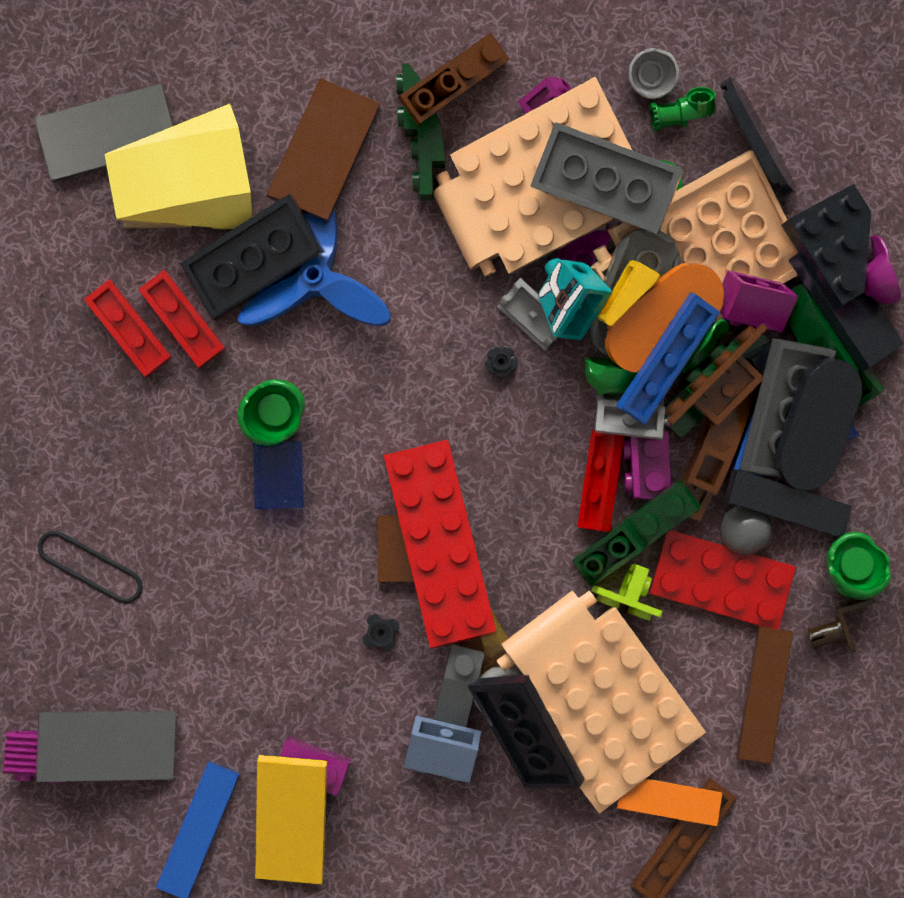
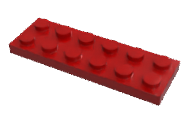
[383,439,496,650]

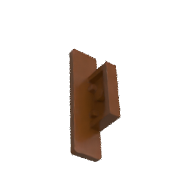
[663,323,767,427]

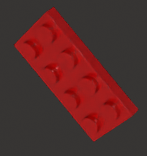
[649,530,796,629]

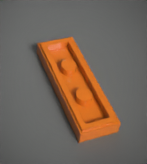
[617,778,722,826]

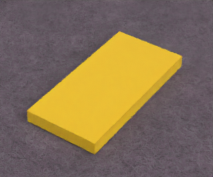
[255,755,327,884]

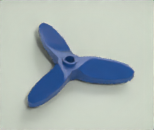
[238,209,391,327]

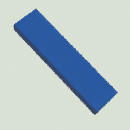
[616,292,720,426]
[156,761,240,898]

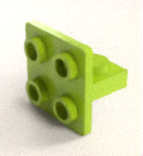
[591,564,663,621]

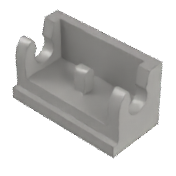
[497,278,558,351]

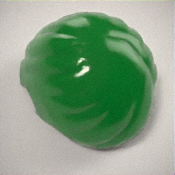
[237,379,305,446]
[826,532,892,600]

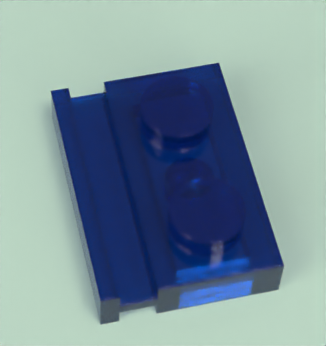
[253,441,304,510]

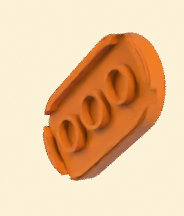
[605,263,724,372]

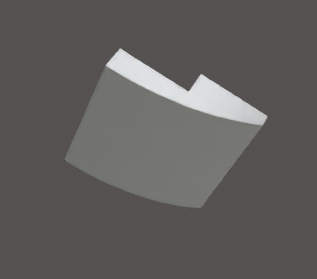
[595,392,665,440]

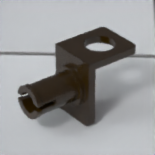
[807,598,875,653]

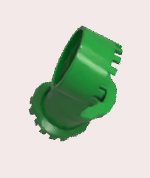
[649,87,716,132]

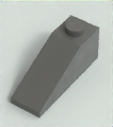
[433,643,485,727]

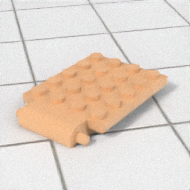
[433,77,632,277]
[590,150,798,323]
[497,591,706,814]

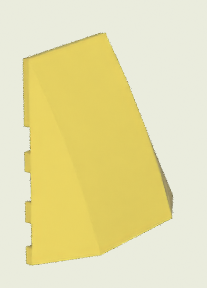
[104,104,253,230]

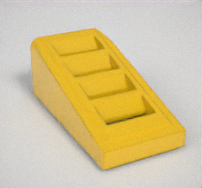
[597,260,661,326]

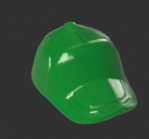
[681,319,729,375]
[584,357,638,395]

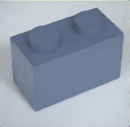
[404,716,481,783]

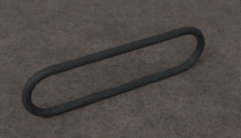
[37,530,142,603]

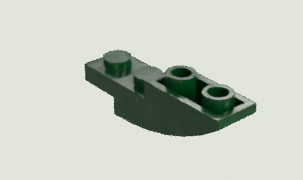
[396,64,445,201]
[788,282,885,407]
[572,480,701,586]

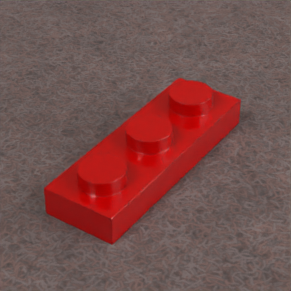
[138,270,226,369]
[83,279,173,378]
[577,429,625,532]

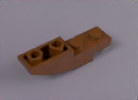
[398,32,510,125]
[681,395,754,522]

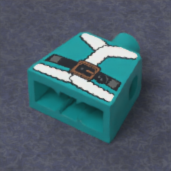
[538,258,612,340]

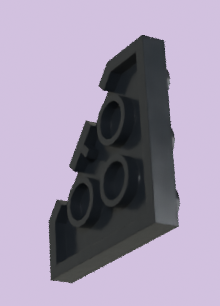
[781,184,871,310]

